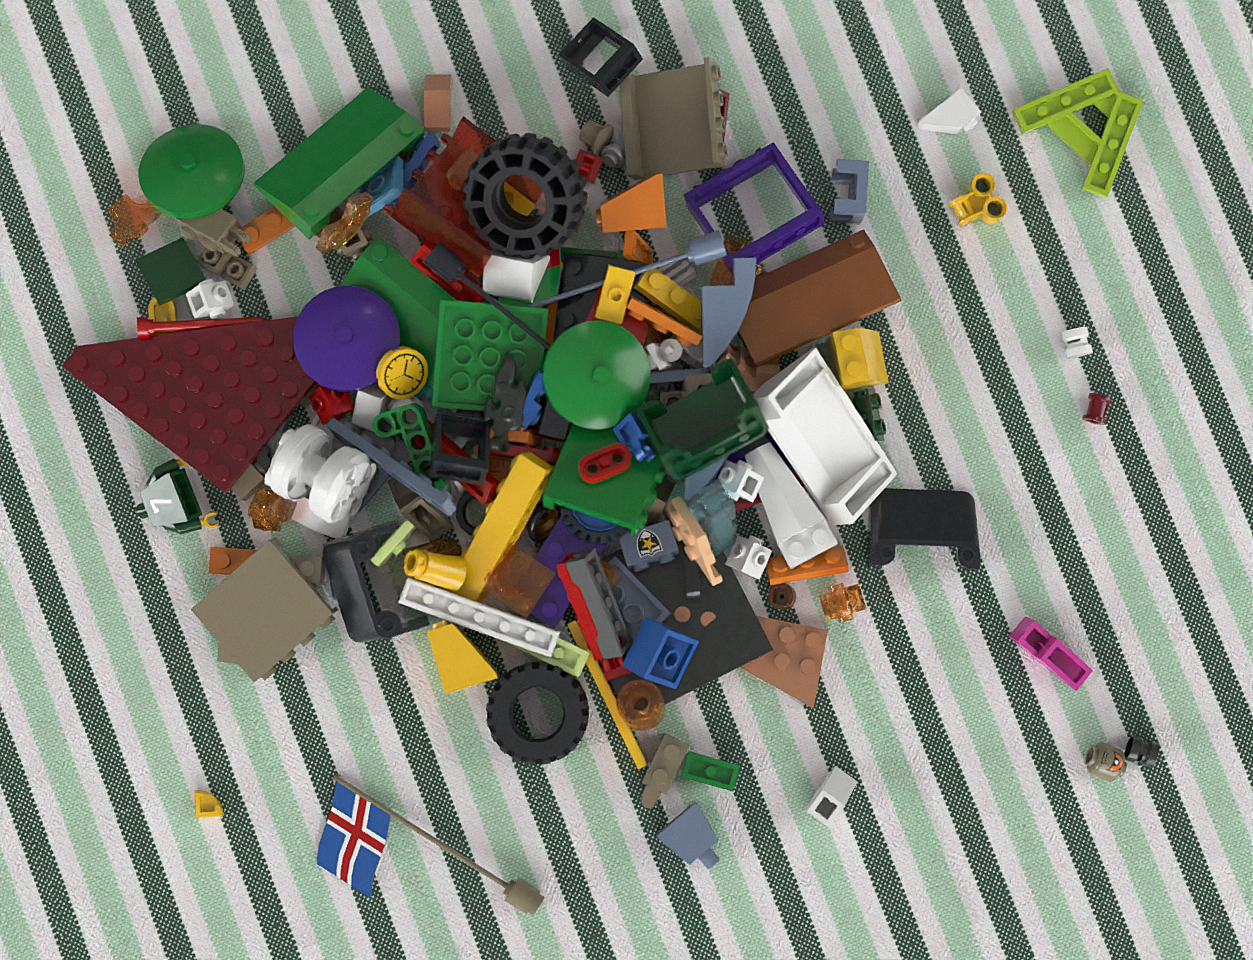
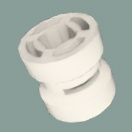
[1061,327,1093,359]

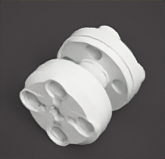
[265,424,377,523]

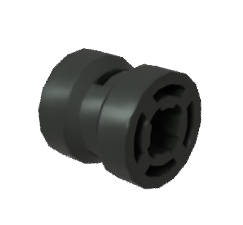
[1124,735,1160,768]

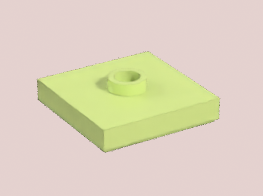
[371,520,417,567]

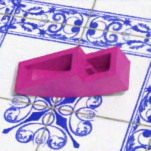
[1009,616,1093,691]

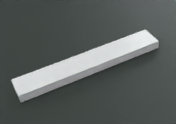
[398,577,560,658]

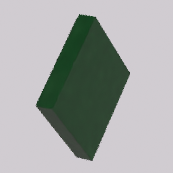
[135,237,206,306]

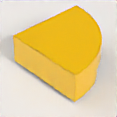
[194,790,224,818]

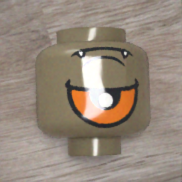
[1084,742,1127,782]

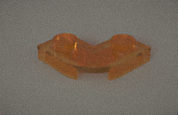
[316,192,374,254]

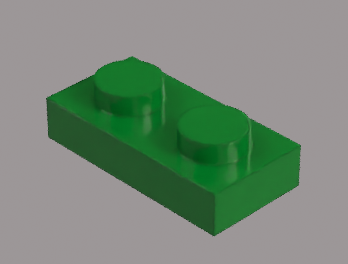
[681,751,740,792]

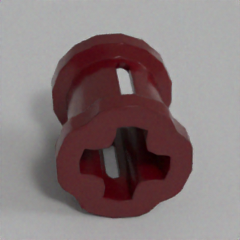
[1082,393,1112,425]

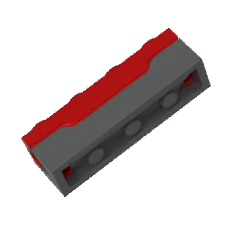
[556,548,633,661]

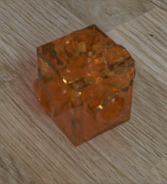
[248,488,289,532]
[819,583,867,623]

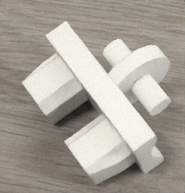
[646,339,683,372]

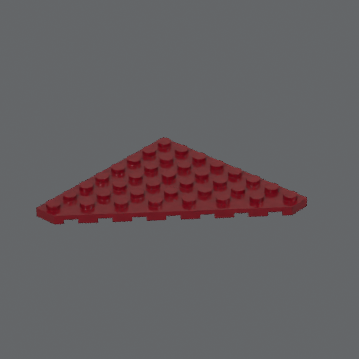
[62,316,317,494]

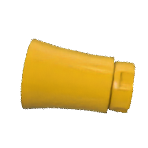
[404,550,466,593]

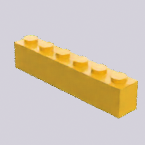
[453,452,554,604]

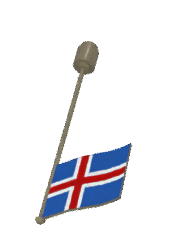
[317,774,545,916]

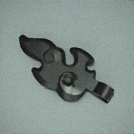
[483,353,526,453]

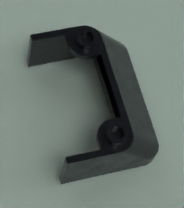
[322,520,430,643]

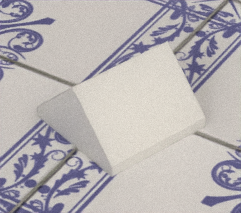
[483,249,550,303]

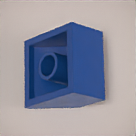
[622,617,699,689]

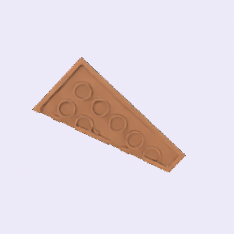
[674,606,828,709]

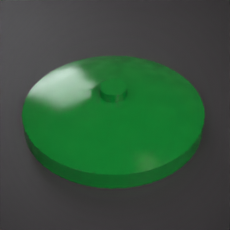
[138,124,245,219]
[542,321,650,429]

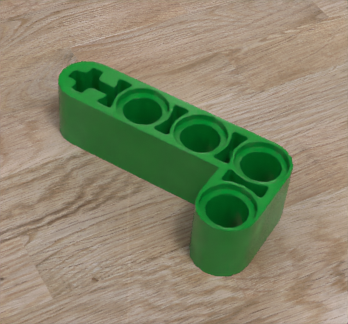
[372,403,451,505]

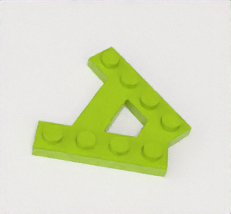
[1012,68,1144,199]

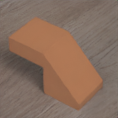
[424,75,452,132]

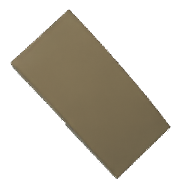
[196,248,258,290]

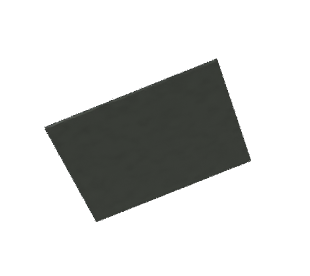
[600,509,773,722]

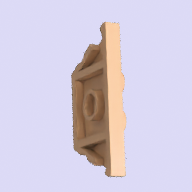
[663,496,722,586]

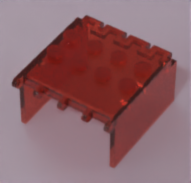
[383,116,543,277]

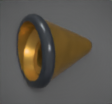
[525,503,560,542]

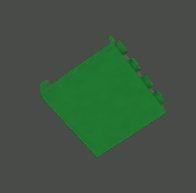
[543,424,666,537]

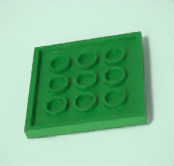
[432,299,548,411]

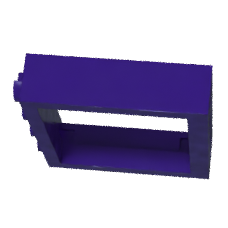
[683,142,824,276]

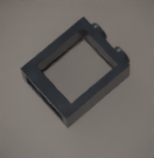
[559,17,643,97]
[429,410,491,485]

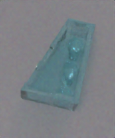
[687,479,737,557]

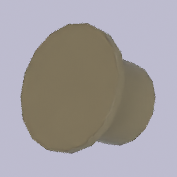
[579,120,614,156]

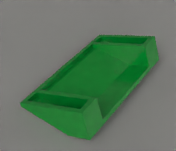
[253,87,425,240]
[339,236,456,389]

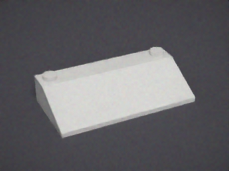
[753,348,898,525]

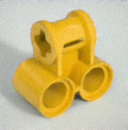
[948,173,1007,227]

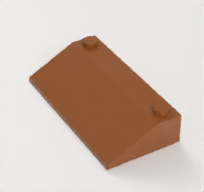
[737,229,901,367]

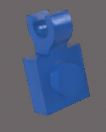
[613,413,656,462]

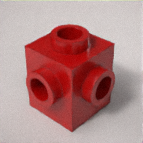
[309,384,355,425]

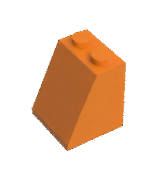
[596,171,667,233]

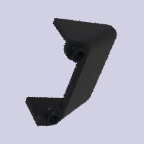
[867,488,980,571]

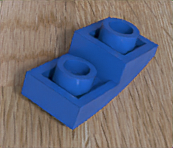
[522,369,545,428]

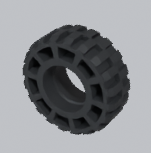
[462,133,587,259]

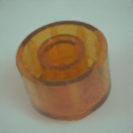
[617,679,666,730]

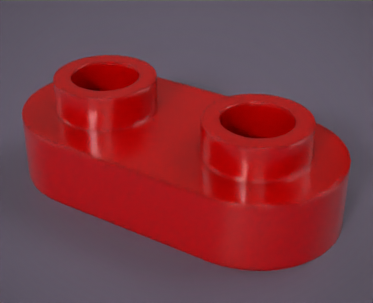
[579,443,631,483]

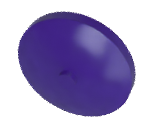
[293,285,401,392]

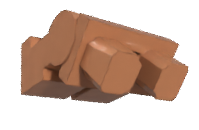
[715,343,780,391]

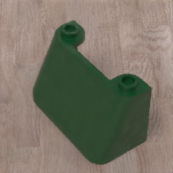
[636,357,769,480]

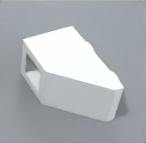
[805,766,857,827]

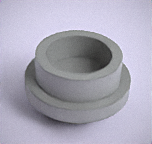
[601,143,626,168]

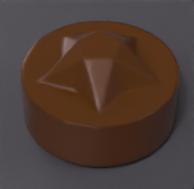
[768,583,796,610]

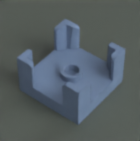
[829,159,869,224]

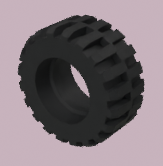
[486,662,589,765]

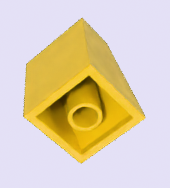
[827,327,889,391]
[426,620,500,694]

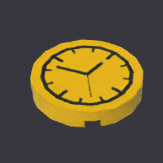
[376,346,428,400]

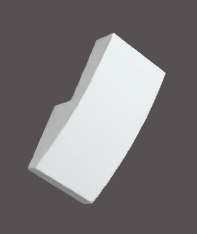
[291,495,352,539]

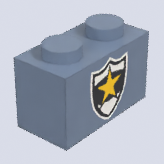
[619,520,679,572]

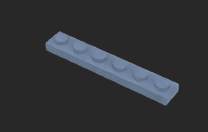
[326,418,456,517]

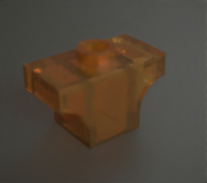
[106,194,162,247]

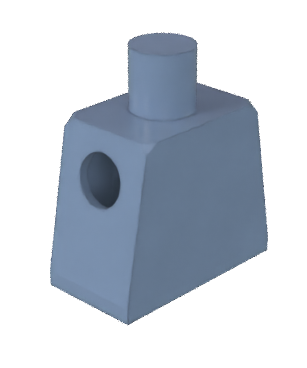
[656,801,720,869]

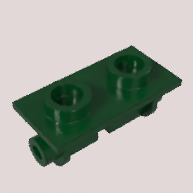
[852,388,886,441]

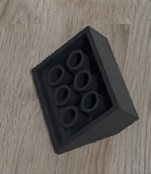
[553,254,649,342]

